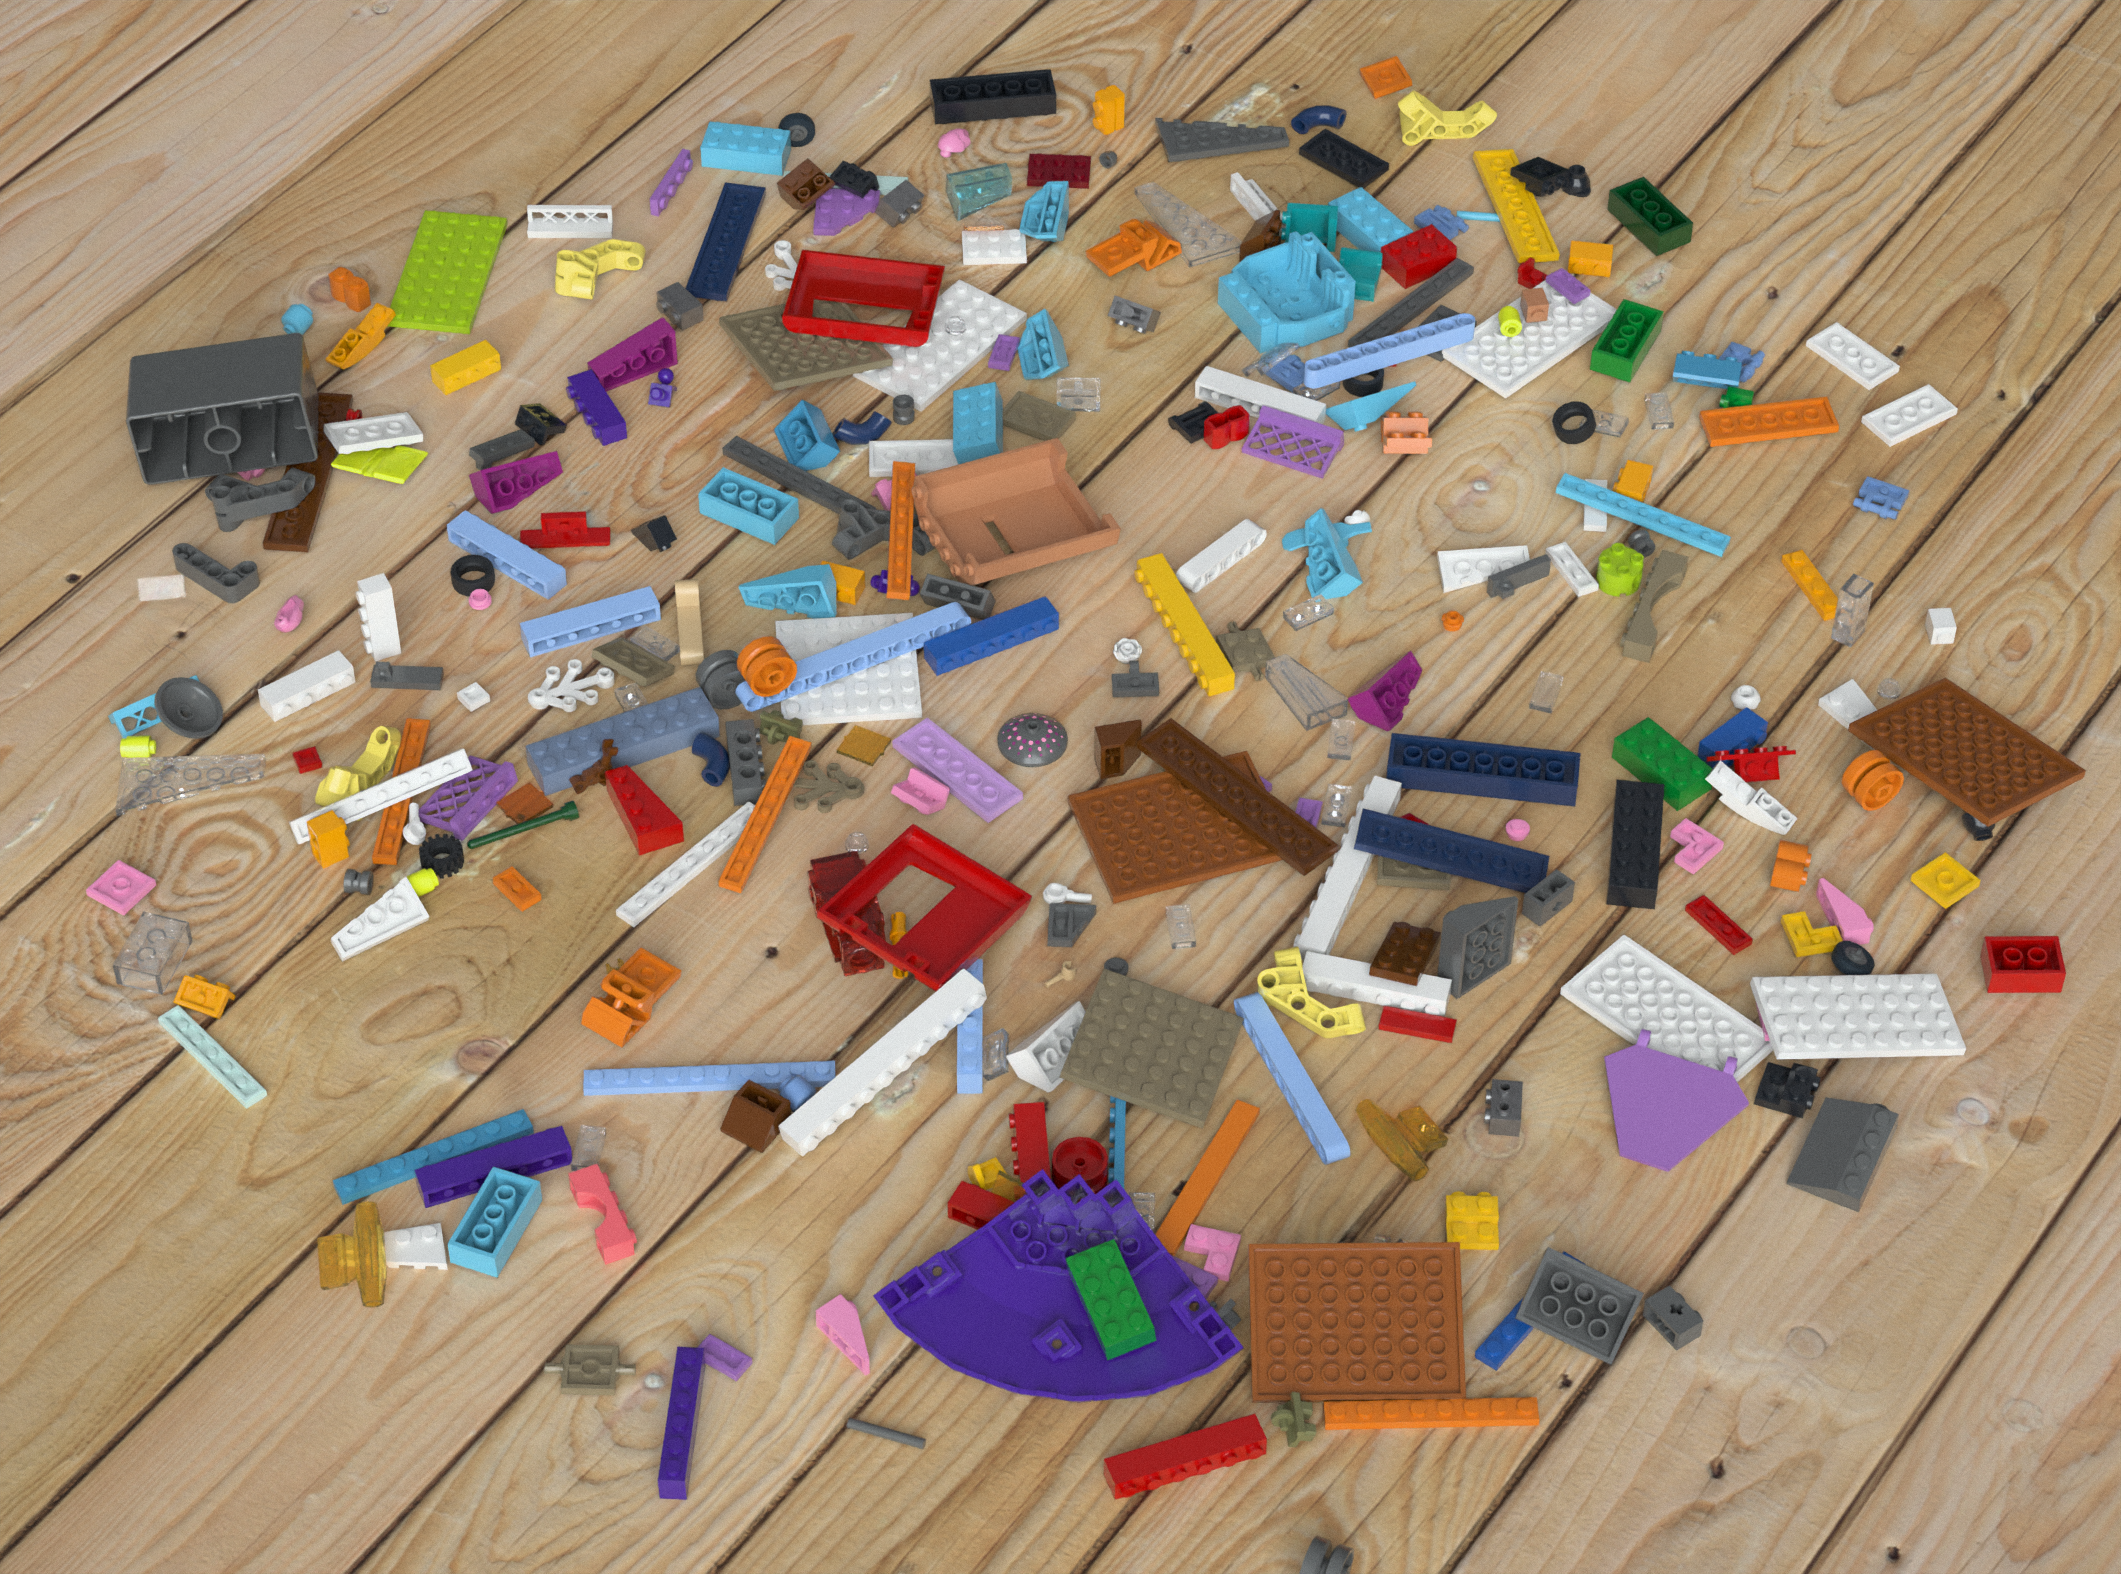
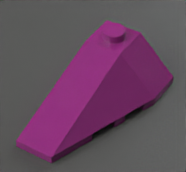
[469,451,563,514]
[1347,651,1422,731]

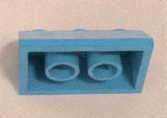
[1673,351,1742,389]
[774,400,840,471]

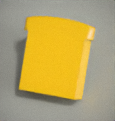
[967,1157,1008,1190]

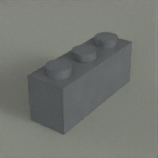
[920,573,996,620]

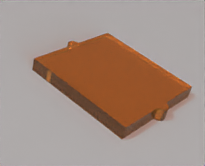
[963,224,1004,231]
[496,782,554,824]

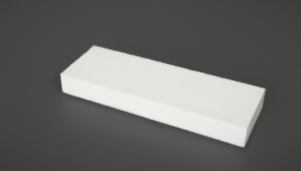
[1584,479,1607,532]
[1545,542,1599,597]

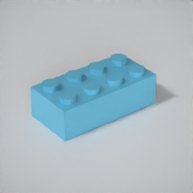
[700,122,791,176]
[1328,187,1413,253]
[953,382,1003,464]
[698,467,799,545]
[448,1167,542,1278]

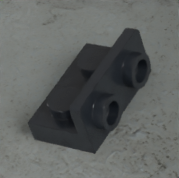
[829,161,880,198]
[515,403,567,445]

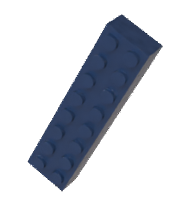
[1386,733,1581,807]

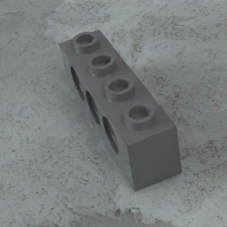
[725,719,766,806]

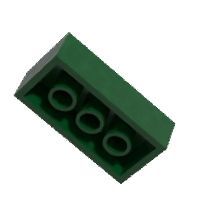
[1607,176,1693,256]

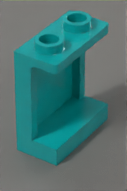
[1281,203,1338,252]
[1339,247,1383,302]

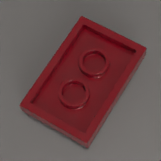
[1027,153,1091,189]

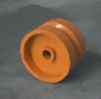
[737,636,797,697]
[1841,750,1904,811]

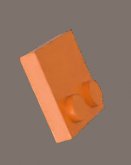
[1359,56,1412,99]

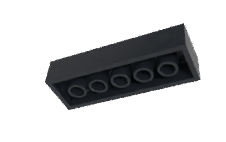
[929,69,1056,124]
[1606,779,1664,910]

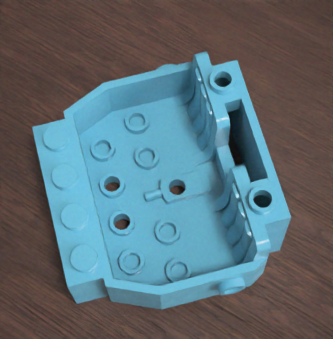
[1218,231,1355,354]

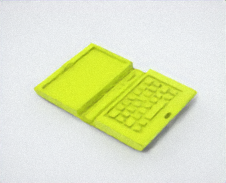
[331,445,428,484]

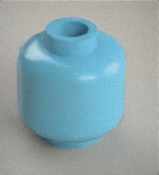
[281,304,313,335]

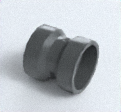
[893,394,915,425]
[343,869,374,895]

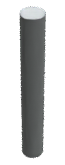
[847,1418,926,1449]

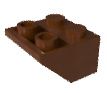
[777,158,835,210]
[1239,210,1282,262]
[1094,719,1142,779]
[720,1079,791,1153]

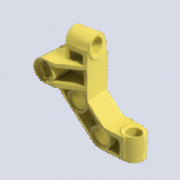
[1398,90,1497,146]
[555,239,646,300]
[315,726,401,821]
[1258,946,1366,1038]

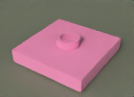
[86,860,156,915]

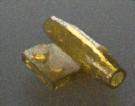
[1355,1099,1448,1181]
[317,1201,387,1308]

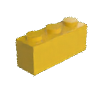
[430,339,501,395]

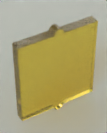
[837,725,891,767]
[991,1170,1026,1202]

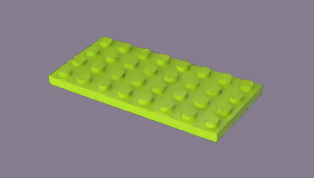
[387,210,508,334]

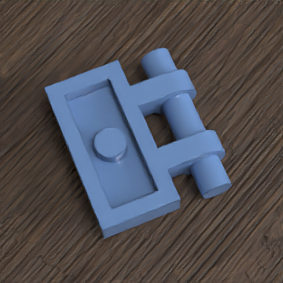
[1414,205,1469,240]
[1719,342,1765,382]
[1263,352,1305,394]
[1853,476,1909,520]

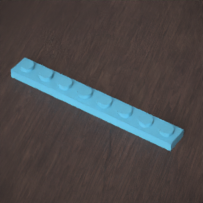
[1555,473,1731,557]

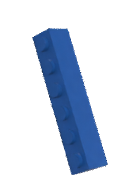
[924,596,1059,676]

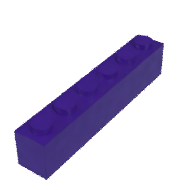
[414,1126,573,1208]
[658,1346,706,1500]

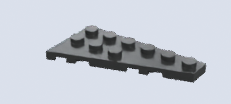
[1155,118,1289,162]

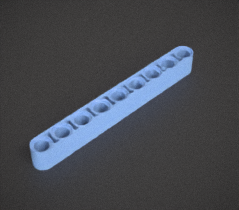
[1304,313,1475,388]
[1234,992,1350,1165]

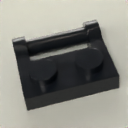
[1168,401,1218,444]

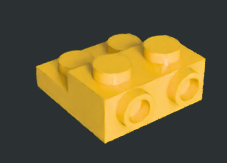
[1445,1191,1499,1250]

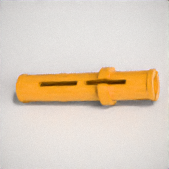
[889,912,908,979]

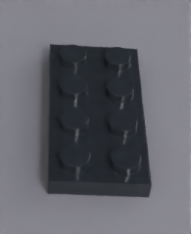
[1299,129,1389,189]

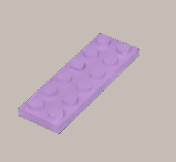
[892,718,1023,823]

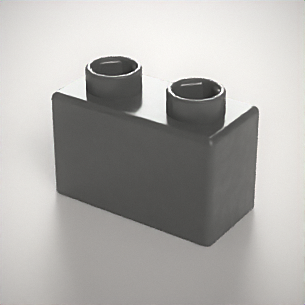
[126,333,319,485]

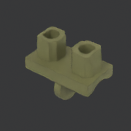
[759,710,803,745]
[1271,1392,1317,1448]

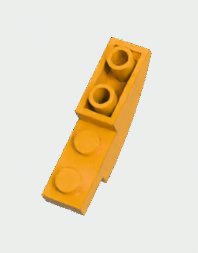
[325,303,396,369]

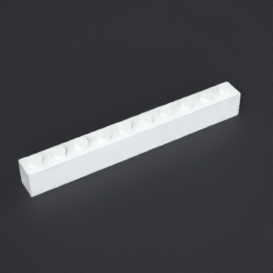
[1294,776,1402,961]
[778,968,987,1157]

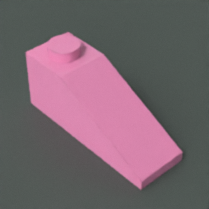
[1816,878,1874,945]
[816,1294,870,1376]

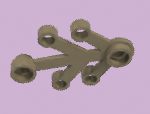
[793,760,864,813]

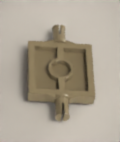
[1216,621,1276,681]
[544,1344,636,1395]

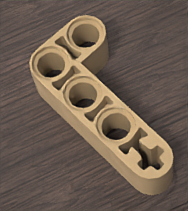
[675,579,704,666]

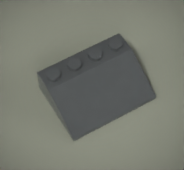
[1437,896,1518,999]
[1787,1097,1899,1212]
[1515,1247,1644,1365]

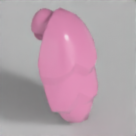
[938,129,971,158]
[274,595,304,633]

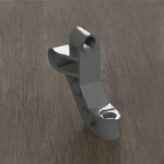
[205,468,315,532]
[832,499,936,560]

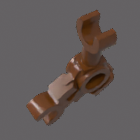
[569,739,618,794]

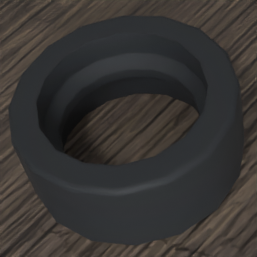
[1343,368,1384,397]
[1552,401,1596,444]
[451,555,495,596]

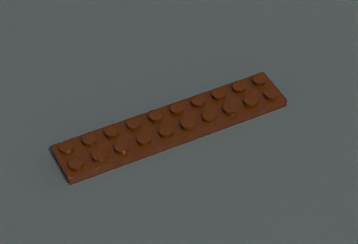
[263,392,353,552]
[1137,718,1339,876]

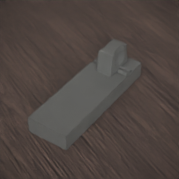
[469,429,535,470]
[1487,554,1551,599]
[370,661,444,690]

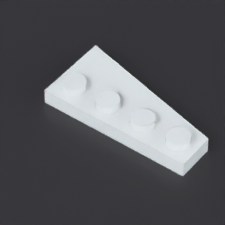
[1437,545,1530,593]
[1818,679,1877,750]
[331,877,429,962]
[337,1223,448,1270]

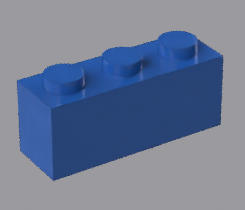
[1697,707,1768,769]

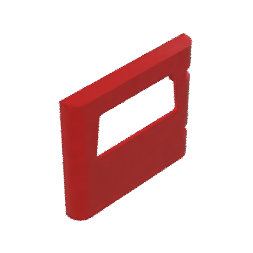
[782,250,945,347]
[817,824,1032,992]

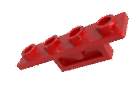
[520,511,611,549]
[1707,746,1796,782]

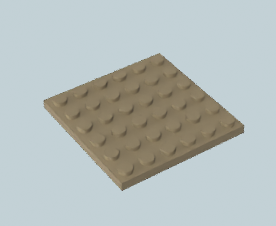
[719,300,893,391]
[1059,968,1244,1129]

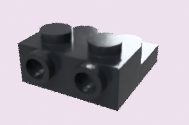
[1510,157,1570,197]
[1754,1062,1821,1119]

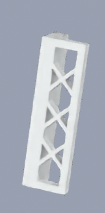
[1230,172,1286,236]
[527,205,613,238]

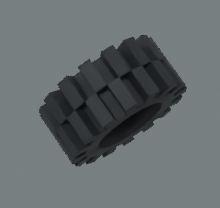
[419,834,464,879]

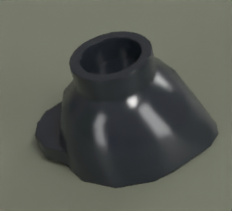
[1562,165,1591,197]
[1961,813,1995,841]

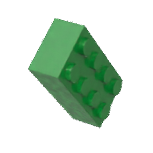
[1590,299,1664,382]
[1612,717,1712,811]
[1065,1239,1156,1360]

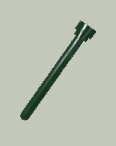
[467,800,579,849]

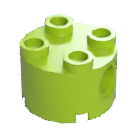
[1596,543,1644,597]

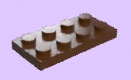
[1369,922,1441,986]

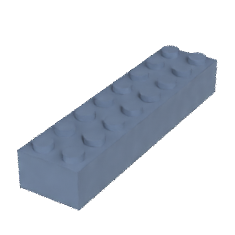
[525,687,720,796]

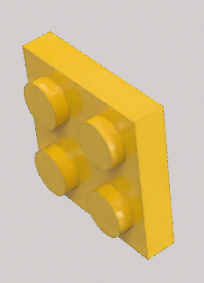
[1910,852,1981,909]

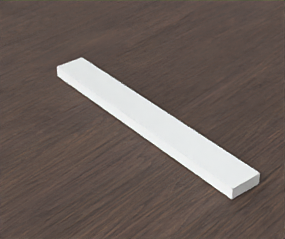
[289,748,472,844]
[616,801,755,927]

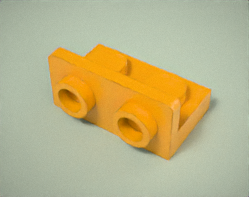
[173,974,235,1020]

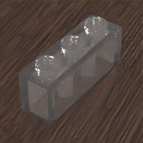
[1831,574,1874,647]

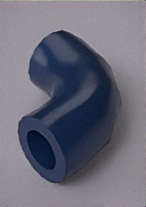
[1291,105,1347,134]
[833,411,892,445]
[692,733,730,787]

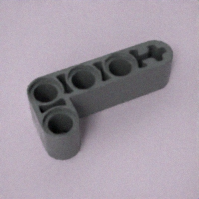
[172,543,260,603]

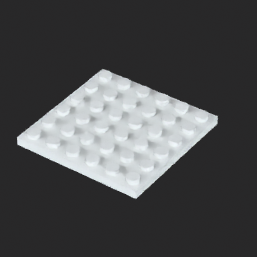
[775,613,922,725]

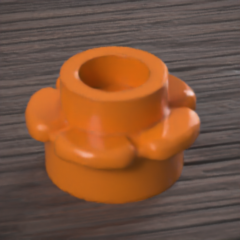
[1441,611,1464,632]

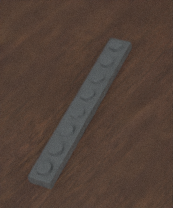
[1348,258,1474,348]
[722,436,876,514]

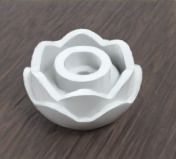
[1344,510,1370,525]
[1113,638,1142,664]
[1731,685,1761,710]

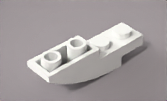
[1705,761,1798,835]

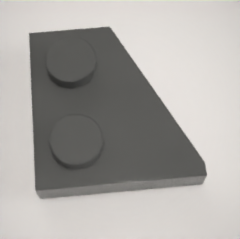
[1047,903,1096,947]

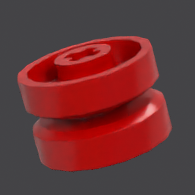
[1052,1136,1108,1203]

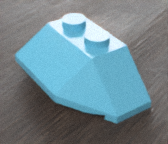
[1019,181,1069,242]
[1018,309,1069,380]

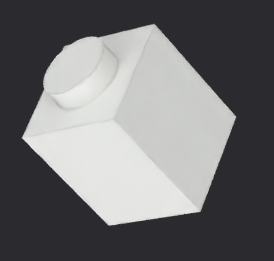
[1925,608,1957,645]

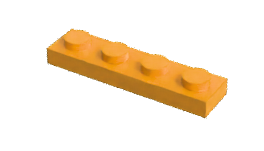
[1781,550,1845,621]

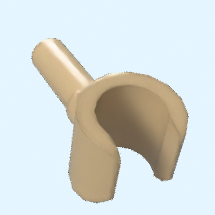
[1044,961,1077,988]

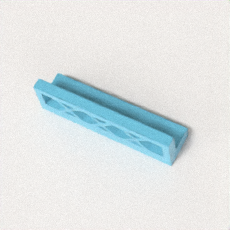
[108,675,200,738]

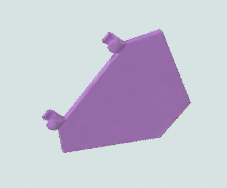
[1604,1029,1749,1172]

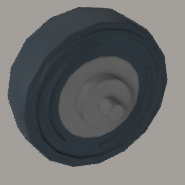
[779,113,815,147]
[1831,941,1875,975]

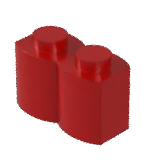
[1204,405,1250,449]

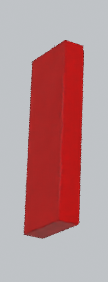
[1685,895,1753,955]
[1378,1006,1457,1043]

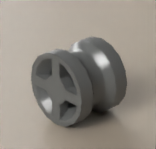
[1628,530,1656,558]

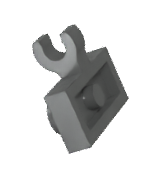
[1112,660,1159,697]

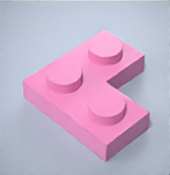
[1670,818,1724,875]
[1184,1224,1241,1282]

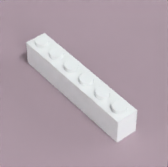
[1195,366,1326,424]
[1302,951,1452,1017]

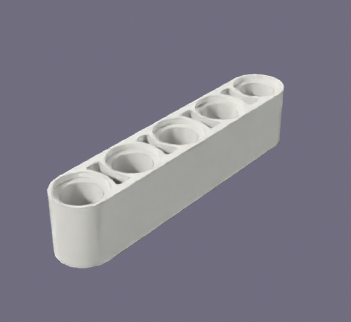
[1176,519,1267,593]

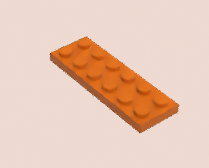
[1699,397,1839,447]

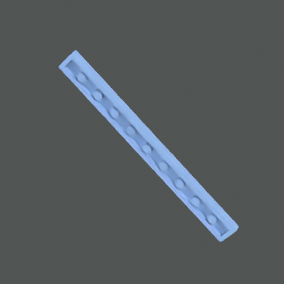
[583,1061,836,1096]

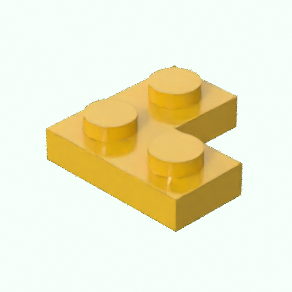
[1781,911,1843,958]

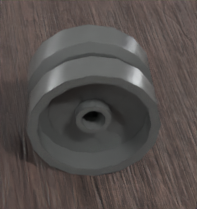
[695,650,746,710]
[1299,1536,1354,1574]

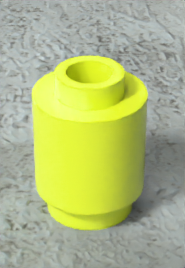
[1498,306,1522,337]
[120,735,156,759]
[406,868,439,897]

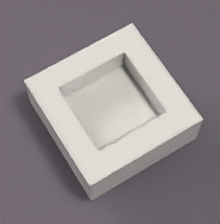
[457,682,490,712]

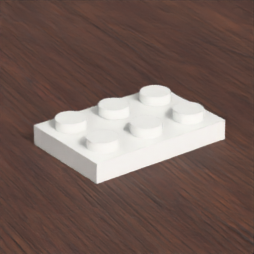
[962,229,1027,265]

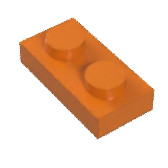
[493,866,542,912]

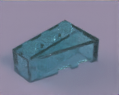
[946,163,1012,222]

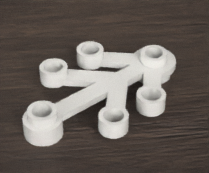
[765,240,797,291]
[528,659,615,712]

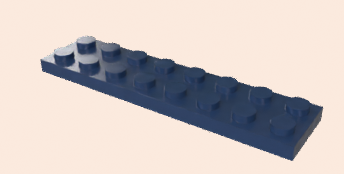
[685,182,766,302]
[1354,808,1550,893]

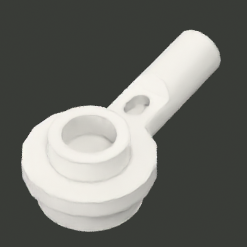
[402,803,426,845]
[1043,883,1092,904]

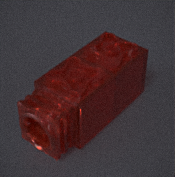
[807,850,886,976]

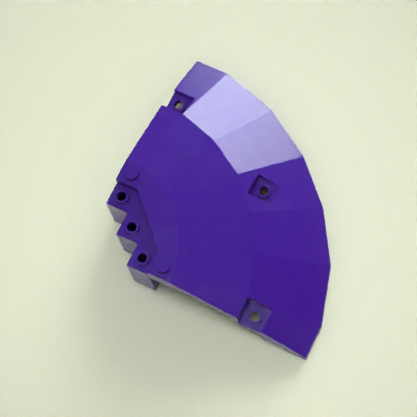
[873,1169,1244,1403]

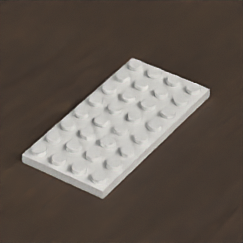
[853,279,1027,412]
[1442,280,1617,398]
[1560,935,1773,1082]
[1750,974,1966,1059]

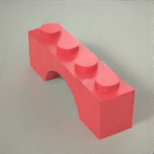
[568,1164,637,1265]

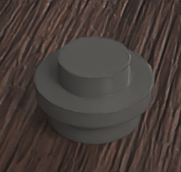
[1104,958,1129,976]

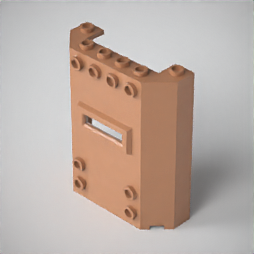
[911,438,1121,585]

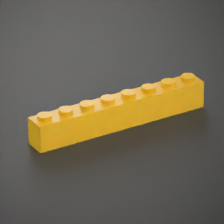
[1134,553,1235,697]

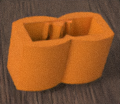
[328,267,371,312]
[1770,840,1812,892]

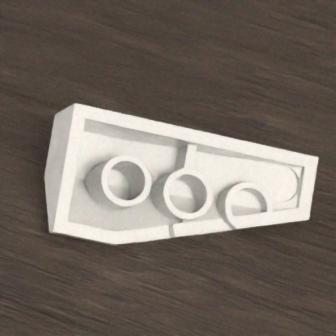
[1006,1001,1086,1092]

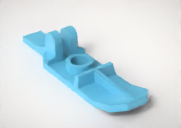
[1282,522,1372,551]

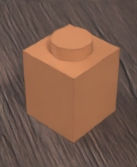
[1520,288,1549,323]

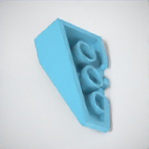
[1326,381,1416,432]
[1305,508,1363,601]
[738,564,837,619]

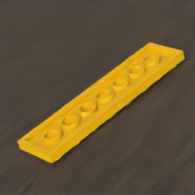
[1473,149,1560,263]

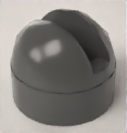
[1099,151,1117,169]

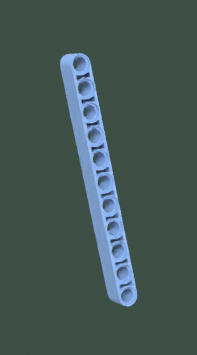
[735,602,971,712]

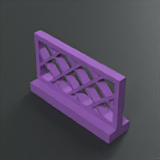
[1242,405,1344,479]
[419,755,518,841]

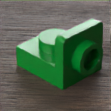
[1719,386,1754,408]

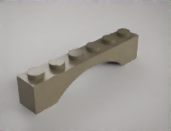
[1620,550,1689,663]

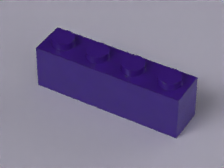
[566,369,627,446]

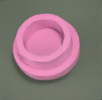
[469,589,492,610]
[1506,819,1530,841]

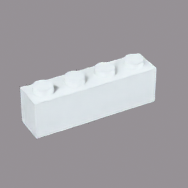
[356,573,401,662]
[258,650,355,722]

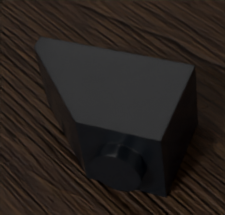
[631,515,677,552]

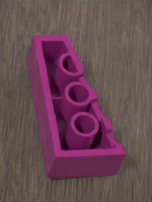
[587,317,678,392]

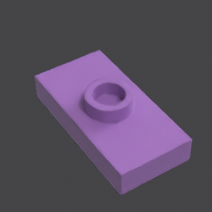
[1546,268,1591,304]
[988,334,1020,371]
[697,1334,752,1381]

